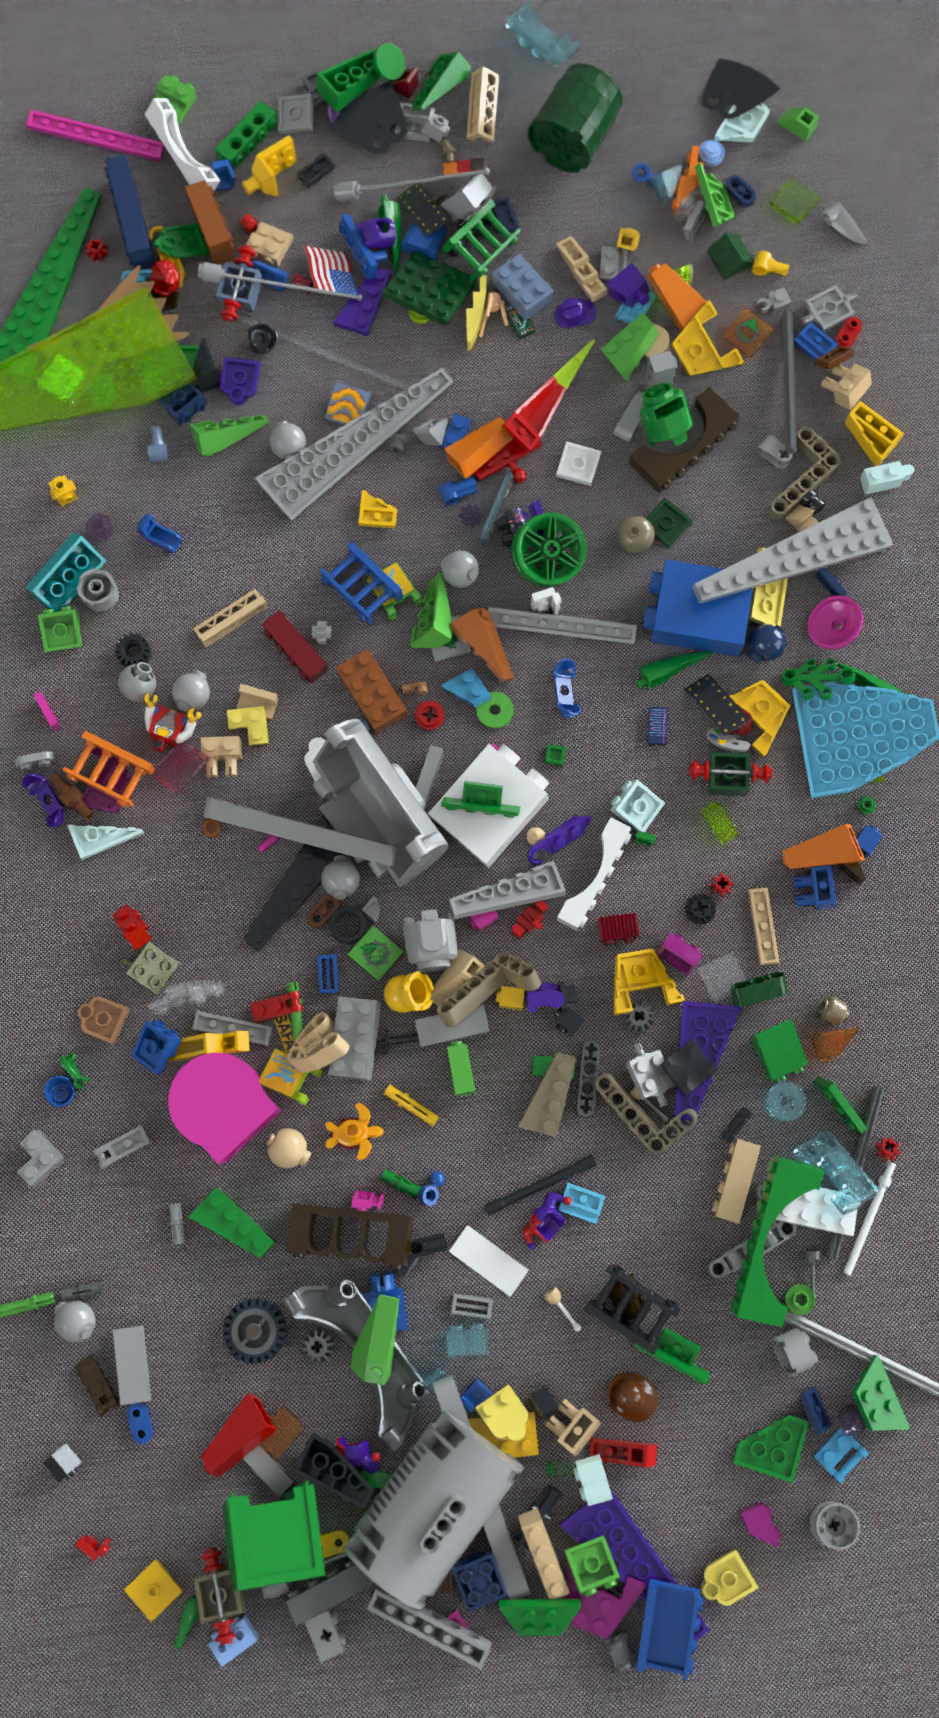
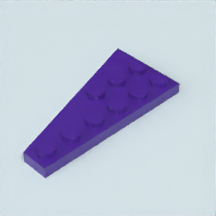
[674,1001,741,1121]

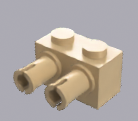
[821,364,872,410]
[201,736,242,778]
[545,1399,601,1457]

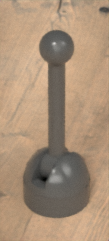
[804,1250,821,1299]

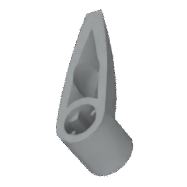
[821,202,867,244]

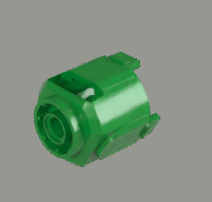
[640,383,693,447]

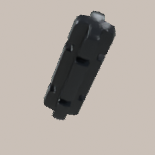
[722,1107,752,1143]

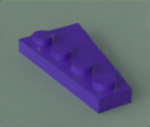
[333,267,392,336]

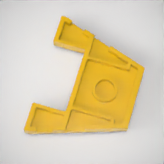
[671,300,744,376]
[730,680,790,758]
[614,948,685,1015]

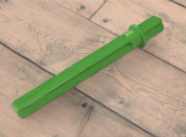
[0,1292,55,1318]

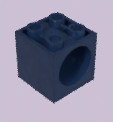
[453,1547,508,1612]

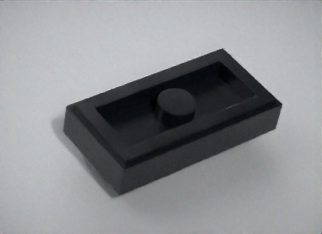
[297,153,336,189]

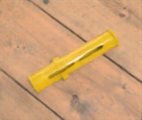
[384,1084,439,1127]

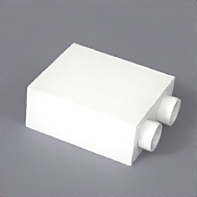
[428,744,549,868]

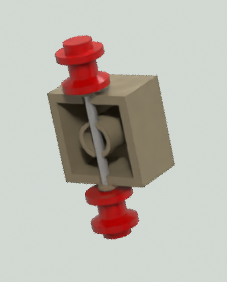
[194,1547,246,1646]

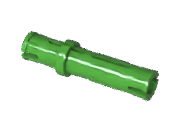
[286,982,303,1042]

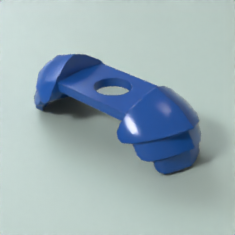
[553,658,581,719]

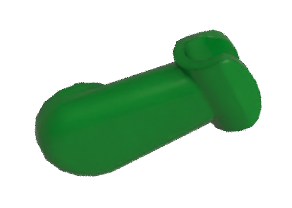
[59,1052,90,1089]

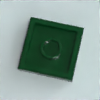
[646,498,693,549]

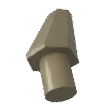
[441,139,457,162]

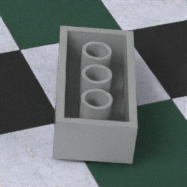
[328,997,381,1081]

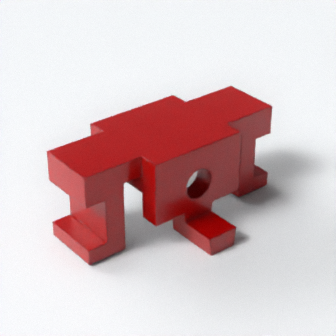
[511,900,549,939]

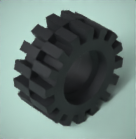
[115,633,151,667]

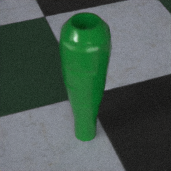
[173,1596,199,1649]

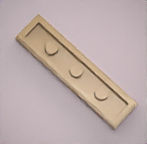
[748,887,780,966]

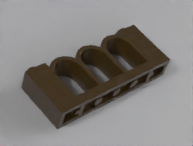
[286,1203,414,1269]

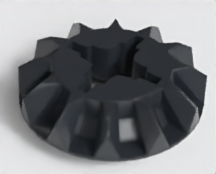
[685,894,716,925]

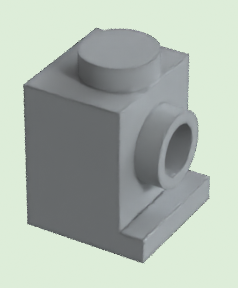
[421,108,450,142]

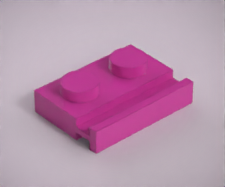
[351,1191,384,1211]

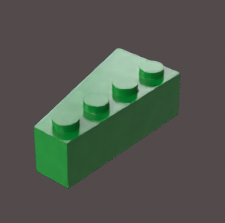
[189,1187,277,1258]

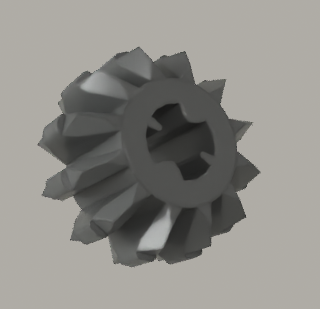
[622,1001,655,1034]
[300,1329,335,1364]

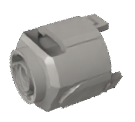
[403,909,458,972]

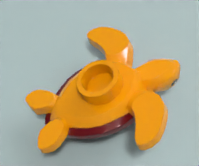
[325,1103,384,1160]

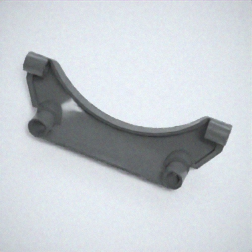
[282,1280,429,1453]

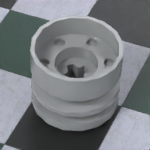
[809,1501,860,1550]

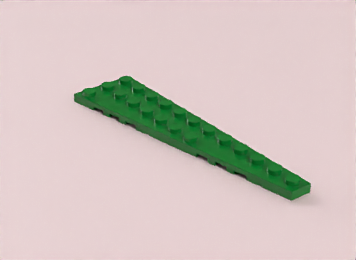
[0,186,102,386]

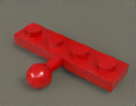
[474,439,542,483]

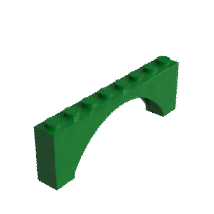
[730,1155,824,1328]

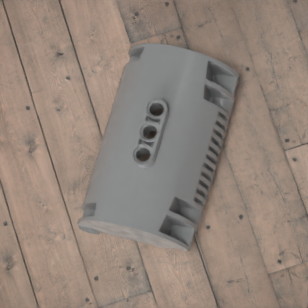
[312,719,449,888]
[343,1410,524,1610]

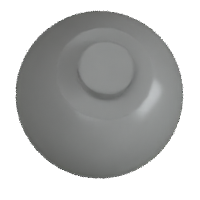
[269,421,306,460]
[441,550,479,588]
[118,662,156,702]
[172,670,210,711]
[321,855,360,900]
[54,1301,96,1343]

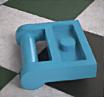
[813,1426,869,1484]

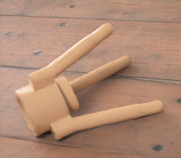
[479,292,508,338]

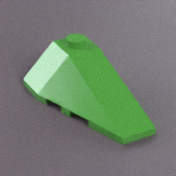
[189,414,269,456]
[410,573,452,648]

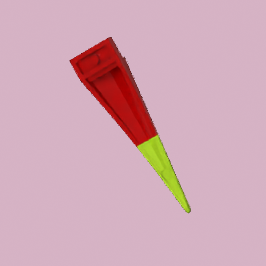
[502,339,595,452]

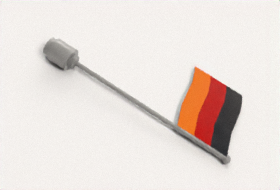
[334,157,490,202]

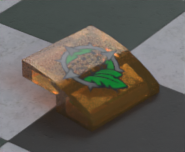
[722,308,774,357]

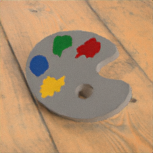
[706,728,750,752]

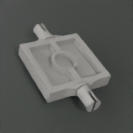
[801,285,858,332]
[625,1043,676,1108]

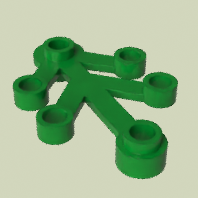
[781,658,855,700]

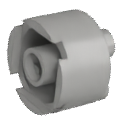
[77,569,119,613]
[772,1328,818,1377]

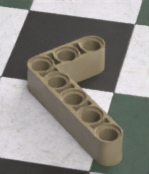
[768,427,840,521]
[437,952,541,1027]
[595,1073,698,1154]

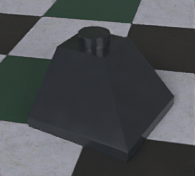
[192,337,221,393]

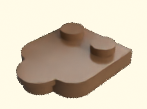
[78,997,130,1045]

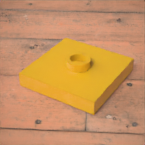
[124,1558,183,1622]

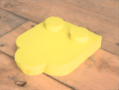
[475,1384,528,1441]
[701,1548,758,1606]

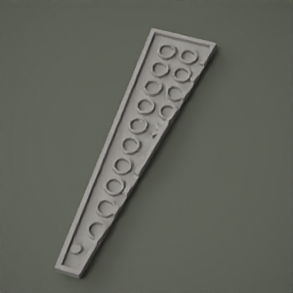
[254,368,454,521]
[692,497,894,603]

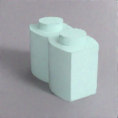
[573,1454,612,1506]

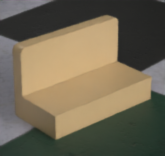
[236,684,279,720]

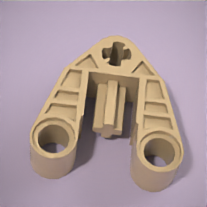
[287,1012,349,1073]

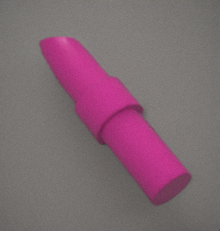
[257,835,280,853]

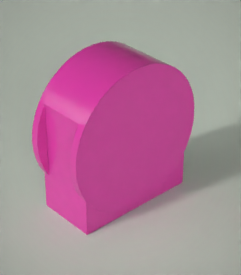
[168,1053,282,1165]

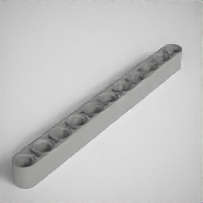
[203,797,399,866]
[432,1375,531,1600]

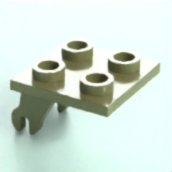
[121,942,179,995]

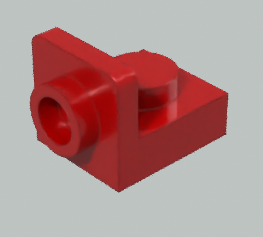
[75,1535,111,1561]

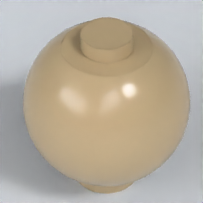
[266,1128,311,1168]

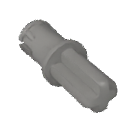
[169,1203,185,1244]

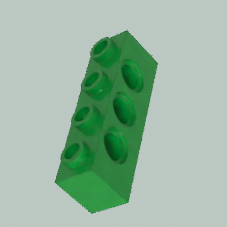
[215,100,278,171]

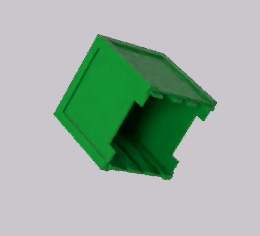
[222,1481,325,1592]

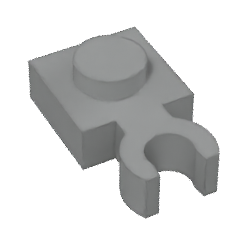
[757,287,791,314]

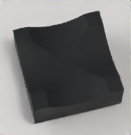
[660,1040,717,1096]

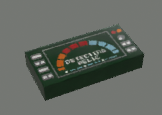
[505,305,536,340]

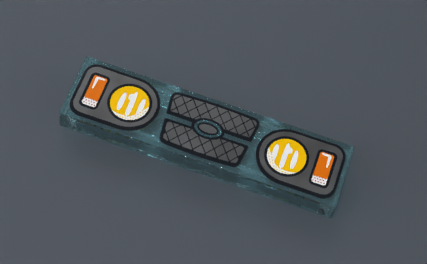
[480,473,513,547]

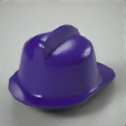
[554,298,597,328]

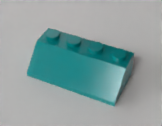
[24,533,106,612]

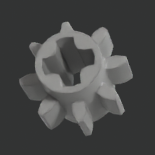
[312,621,332,645]

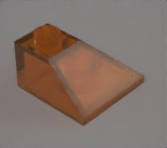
[812,1027,859,1063]

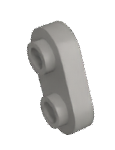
[15,751,54,771]

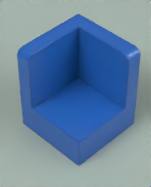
[211,159,235,191]

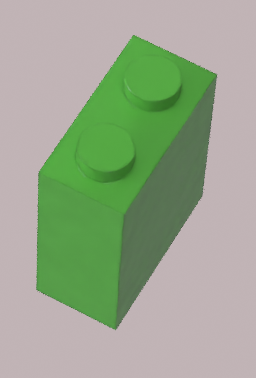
[447,1041,475,1097]

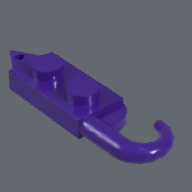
[527,815,592,865]

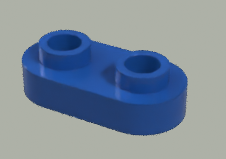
[127,1402,154,1444]

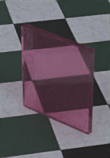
[149,741,210,795]

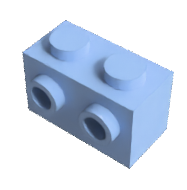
[208,1615,259,1667]

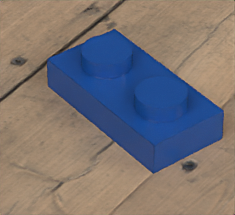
[440,414,471,449]

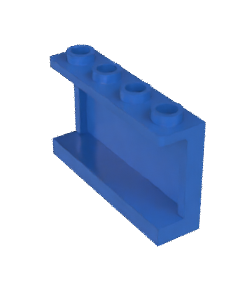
[636,1579,703,1681]

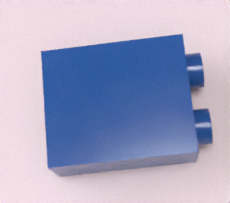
[643,559,753,657]

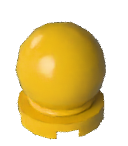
[383,971,434,1013]

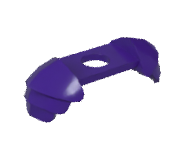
[22,773,64,828]

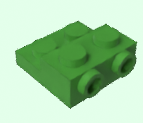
[148,75,197,125]
[38,606,83,652]
[565,1535,620,1597]

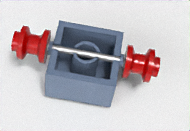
[216,245,263,322]

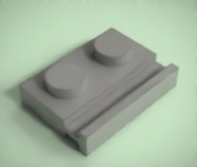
[599,246,628,282]

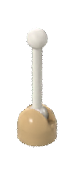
[543,1287,581,1332]

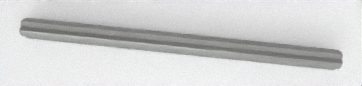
[785,1309,939,1397]

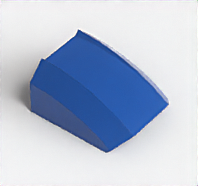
[401,221,448,259]

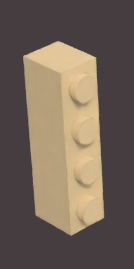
[712,1139,761,1224]
[518,1508,570,1599]

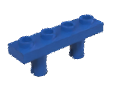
[339,214,387,280]

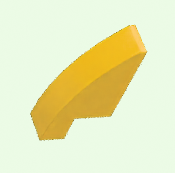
[167,1031,250,1062]

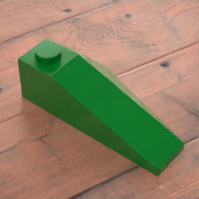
[411,52,472,111]

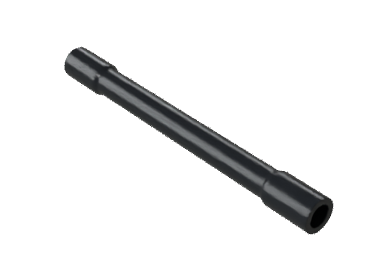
[484,1155,597,1216]

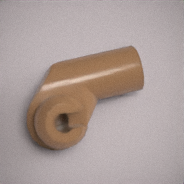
[402,681,428,695]

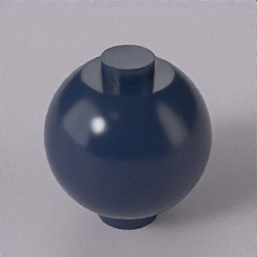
[747,624,786,664]

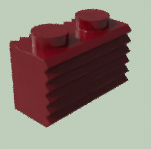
[597,913,640,946]

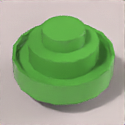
[784,1284,815,1315]

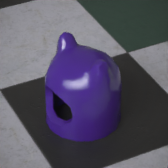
[356,218,396,249]

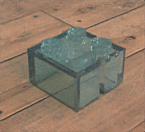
[446,1323,489,1357]

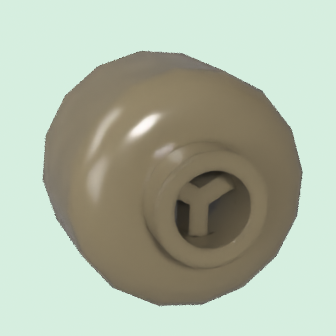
[818,996,849,1025]

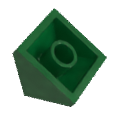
[707,232,754,280]

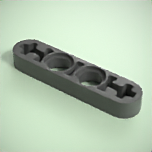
[577,1040,600,1117]

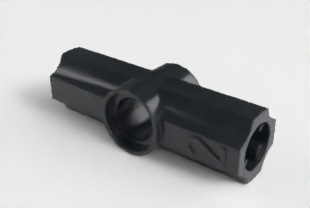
[514,1484,563,1549]

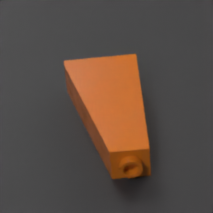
[646,263,707,332]
[444,417,513,479]
[782,824,865,869]

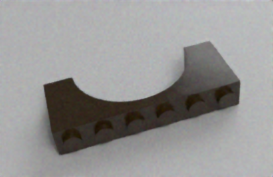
[629,387,740,493]

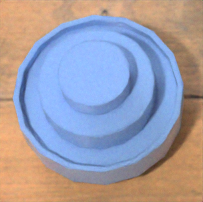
[698,140,724,167]

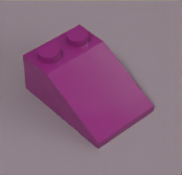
[657,933,703,976]

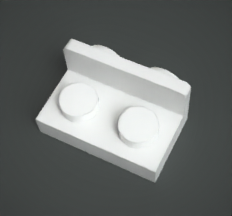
[531,587,561,615]

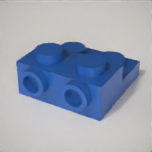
[131,1020,181,1075]

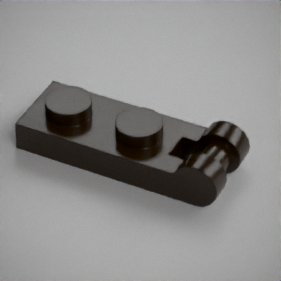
[74,1355,120,1416]

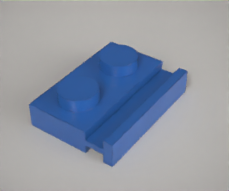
[793,322,838,361]

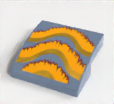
[325,382,371,426]

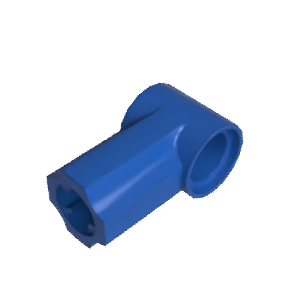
[438,477,478,506]

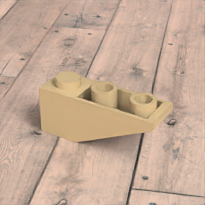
[430,949,485,1006]

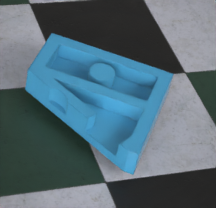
[441,668,491,707]

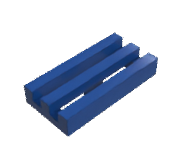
[317,954,339,995]

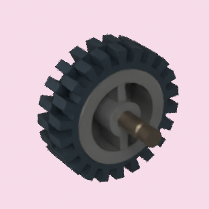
[222,1298,287,1364]

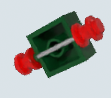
[688,752,772,796]

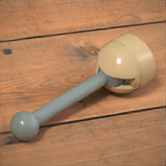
[629,1087,669,1123]

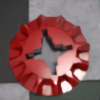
[415,701,445,731]

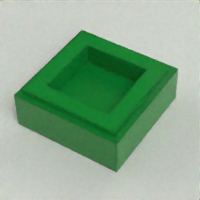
[545,744,566,767]
[635,830,656,846]

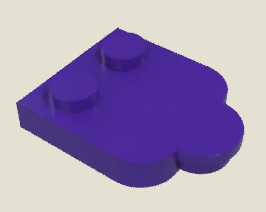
[220,357,261,405]

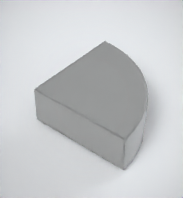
[361,895,380,923]

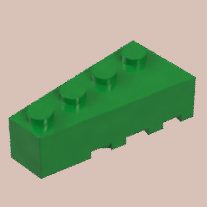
[317,48,381,113]

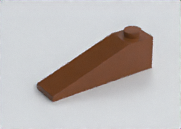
[450,608,514,682]

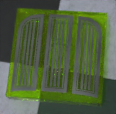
[770,177,820,225]

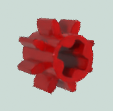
[86,238,108,262]
[709,872,734,898]
[875,1137,901,1162]

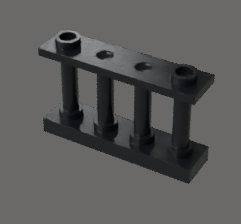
[584,1265,681,1355]

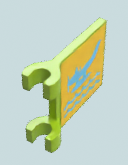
[259,1048,323,1106]

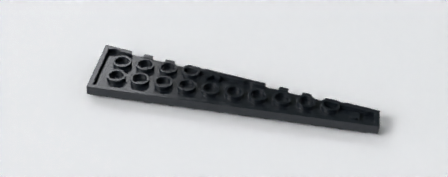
[243,779,411,952]

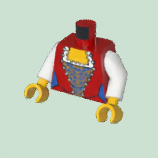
[144,693,201,752]

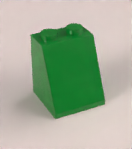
[749,1019,808,1083]

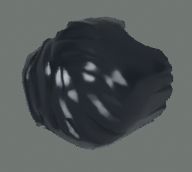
[248,323,278,354]

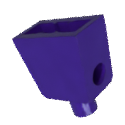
[606,263,650,308]

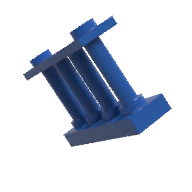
[319,542,404,626]

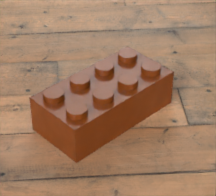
[185,180,235,265]
[335,648,408,735]

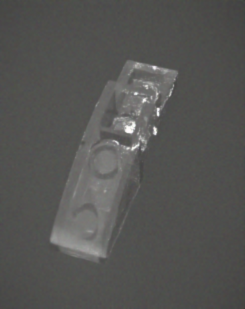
[148,980,229,1015]

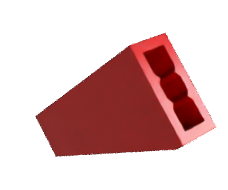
[201,1393,276,1477]

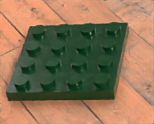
[382,251,478,326]

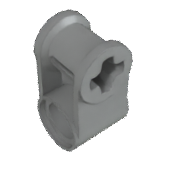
[756,435,793,469]

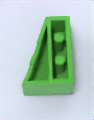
[601,313,659,382]

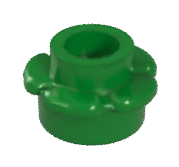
[857,796,876,815]

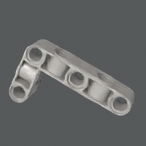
[707,1184,797,1278]

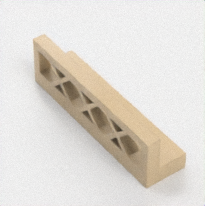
[467,67,499,143]
[193,589,268,647]

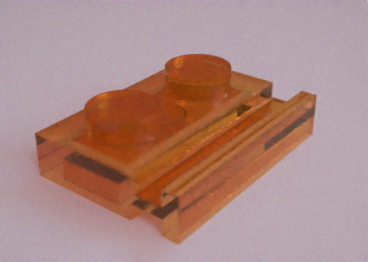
[261,1406,305,1459]

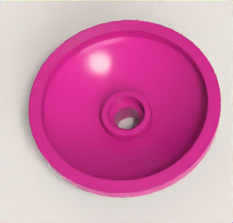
[807,595,863,650]

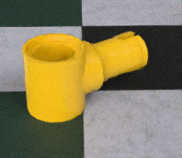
[752,251,789,276]

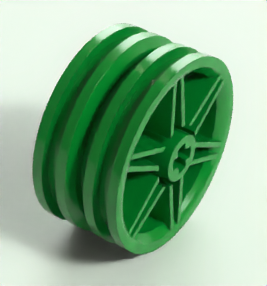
[511,512,587,587]

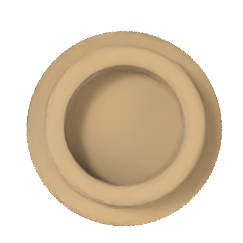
[527,827,545,846]

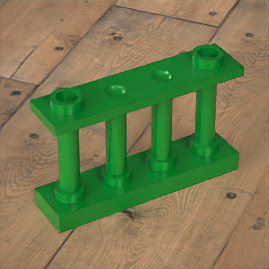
[442,199,520,281]

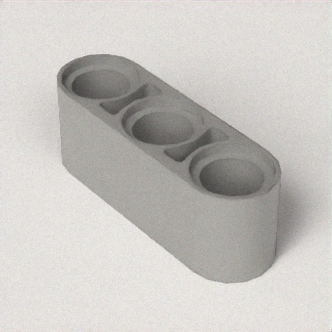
[613,391,643,443]

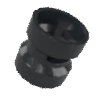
[800,490,826,516]

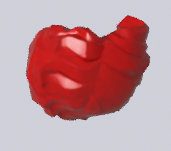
[150,259,180,296]

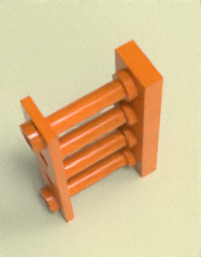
[63,731,155,808]

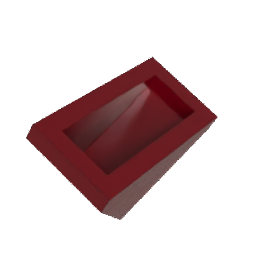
[390,67,419,99]

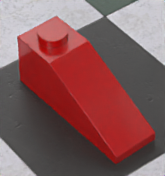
[590,1438,657,1468]

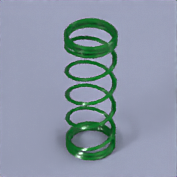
[547,1460,577,1478]

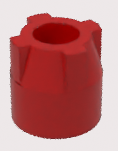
[239,214,258,235]

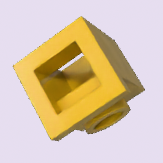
[617,228,640,251]

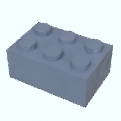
[491,253,554,321]

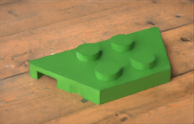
[695,163,735,227]

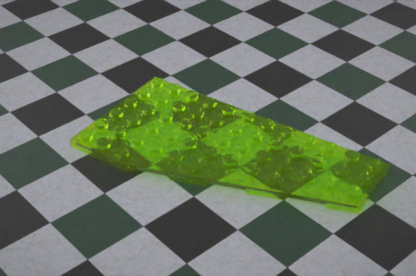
[0,286,197,431]

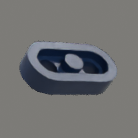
[726,175,756,207]

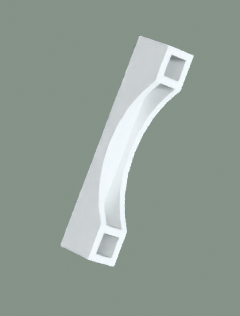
[145,98,220,192]
[557,818,632,931]

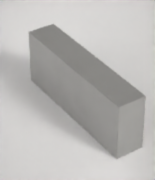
[416,745,444,811]
[415,1005,490,1048]
[113,1325,152,1405]

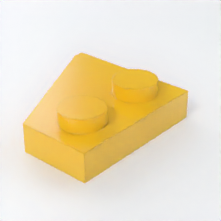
[359,490,397,529]

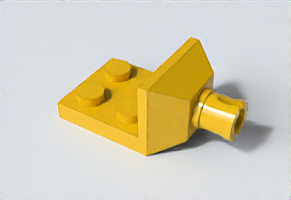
[242,135,297,196]

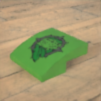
[347,925,403,981]

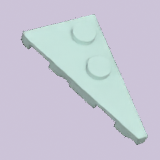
[68,825,144,860]

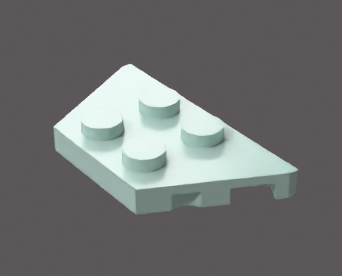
[714,103,770,142]

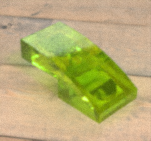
[700,801,738,845]

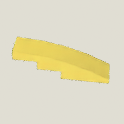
[466,275,487,350]

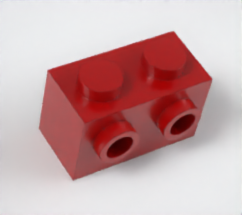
[111,904,152,950]

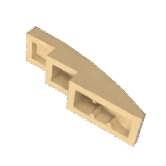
[556,236,608,302]

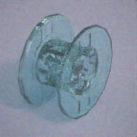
[764,1082,807,1122]

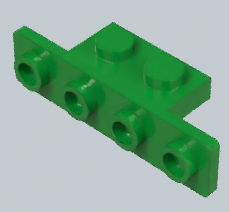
[441,781,521,818]
[634,1327,710,1385]

